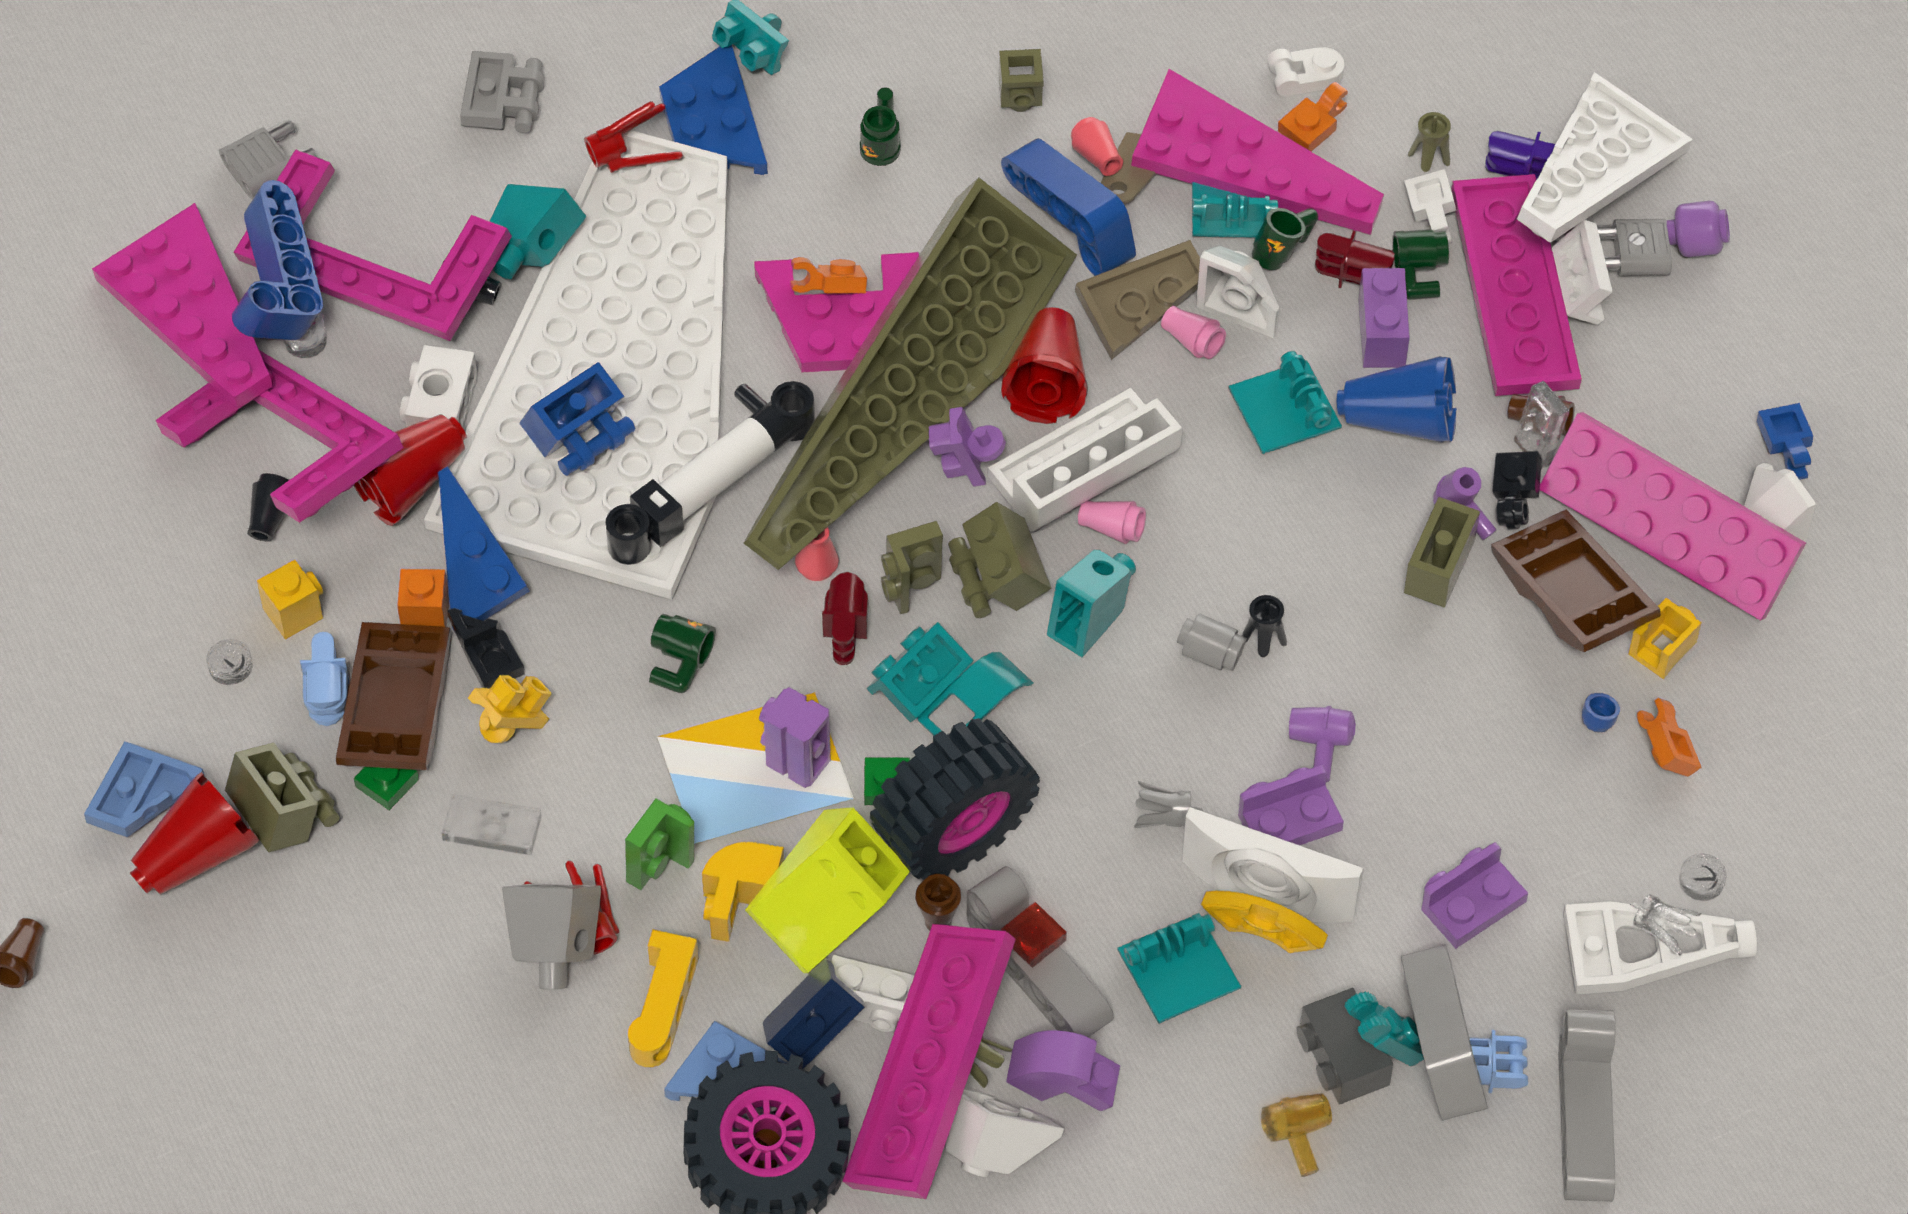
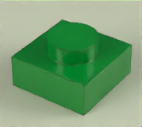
[864,757,910,805]
[353,767,419,811]

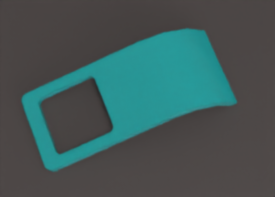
[917,652,1034,736]

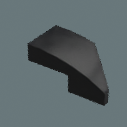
[448,608,525,688]

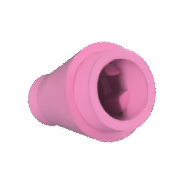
[1161,306,1226,359]
[1078,501,1146,544]

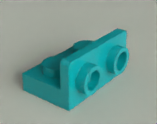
[866,622,974,722]

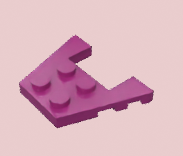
[754,252,919,372]

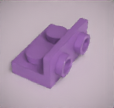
[1238,765,1344,846]
[1421,842,1528,949]

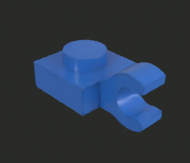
[1756,403,1814,480]

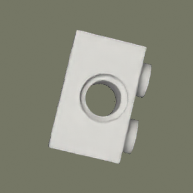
[400,345,478,429]

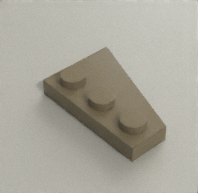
[1075,240,1200,360]

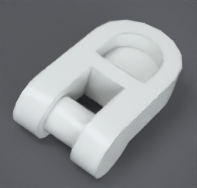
[1267,47,1344,96]

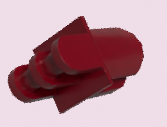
[1315,231,1395,288]
[822,572,869,665]

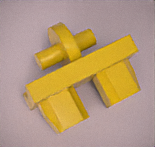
[468,675,551,743]

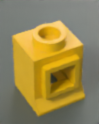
[1628,598,1702,680]

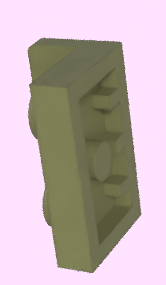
[881,520,943,614]

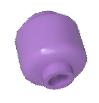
[1667,200,1730,258]

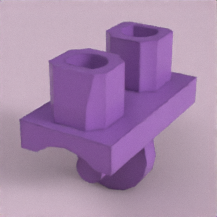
[929,407,1006,487]

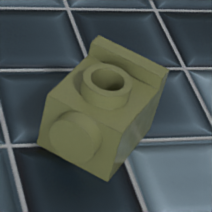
[999,49,1044,112]

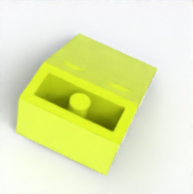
[745,807,910,973]

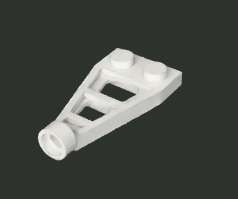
[1564,901,1757,994]

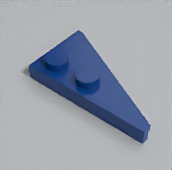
[438,466,530,632]

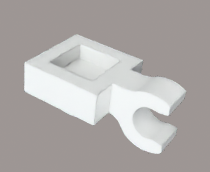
[1404,169,1457,243]

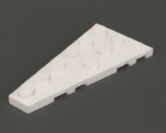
[1517,72,1693,243]

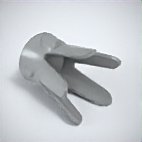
[1134,781,1203,828]

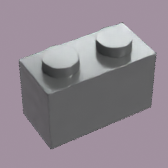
[1297,988,1393,1105]

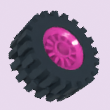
[870,718,1040,880]
[683,1050,851,1214]

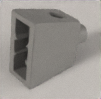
[502,884,601,989]

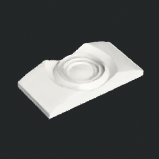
[1182,807,1363,923]

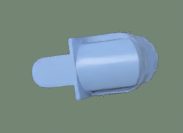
[300,632,350,726]
[1469,1030,1528,1093]

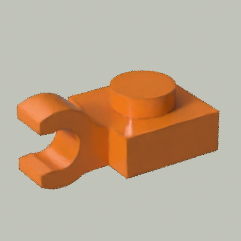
[1278,82,1348,152]
[790,257,867,293]
[1637,698,1702,777]

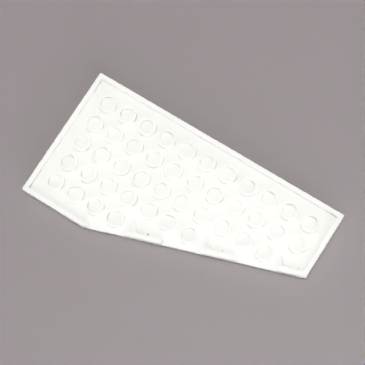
[424,124,727,600]

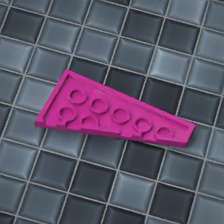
[1131,69,1384,235]
[92,203,273,409]

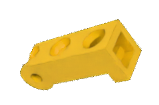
[628,929,699,1068]

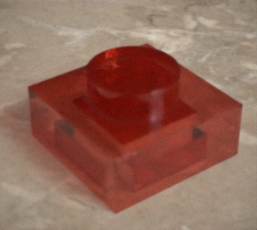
[1001,902,1067,968]

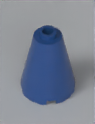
[1337,356,1457,443]

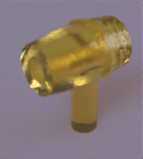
[1261,1093,1332,1177]

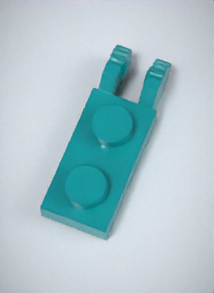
[1344,991,1424,1067]

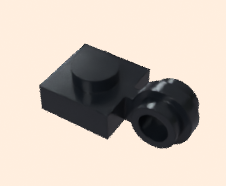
[1492,451,1542,530]

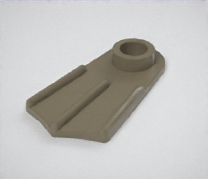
[1101,132,1156,204]

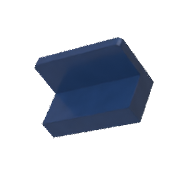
[763,958,865,1069]

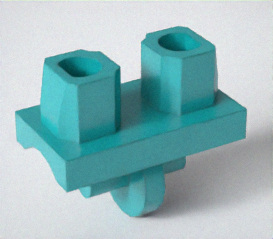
[712,0,789,75]

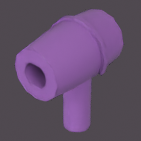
[1433,467,1497,541]
[1289,706,1356,782]

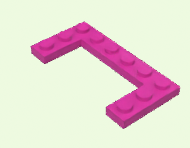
[234,149,512,341]
[155,350,404,523]

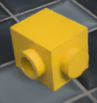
[257,559,323,640]

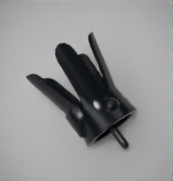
[1242,595,1287,657]

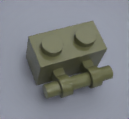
[948,502,1052,618]
[225,742,340,853]

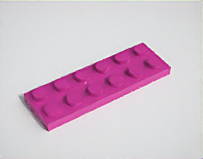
[1451,174,1582,396]
[1540,412,1806,621]
[842,924,1016,1199]

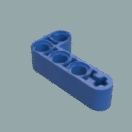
[1001,138,1136,276]
[232,180,323,340]

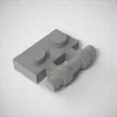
[460,51,544,133]

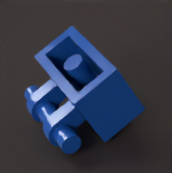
[519,362,636,476]

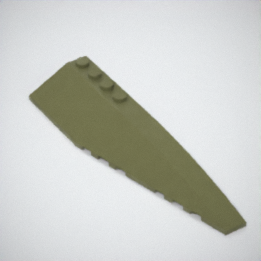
[743,177,1077,570]

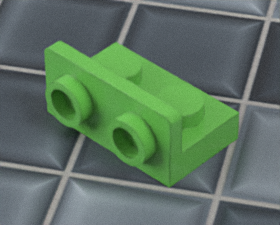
[625,798,694,890]

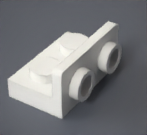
[1552,220,1612,325]
[831,955,914,1032]

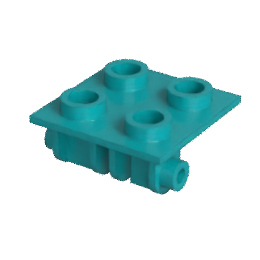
[1192,182,1278,238]
[1228,351,1342,454]
[1117,913,1241,1024]

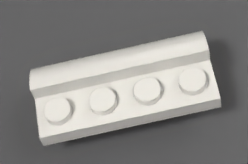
[988,388,1182,532]

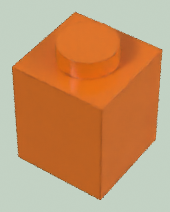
[397,569,449,627]

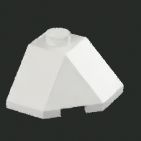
[1196,246,1279,338]
[1744,463,1816,553]
[945,1088,1064,1177]

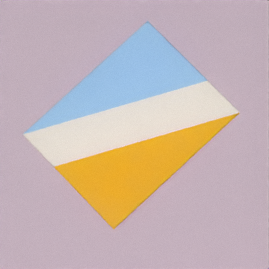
[657,692,854,844]

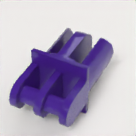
[1485,131,1556,180]

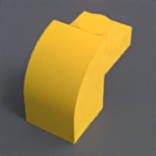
[702,842,784,942]

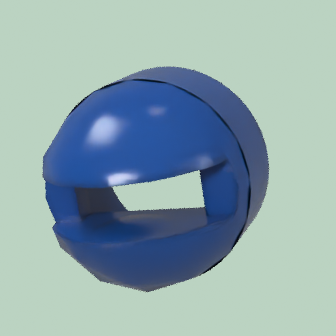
[1582,693,1620,733]

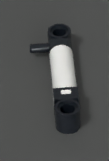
[605,381,815,565]

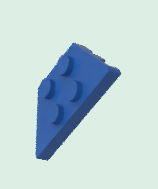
[659,45,768,175]

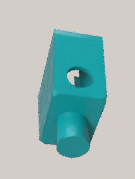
[490,184,586,279]
[1047,550,1136,657]

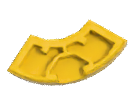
[1200,891,1328,953]

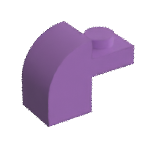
[1006,1030,1120,1111]

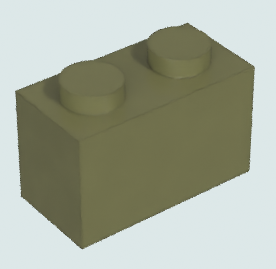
[1404,497,1480,608]

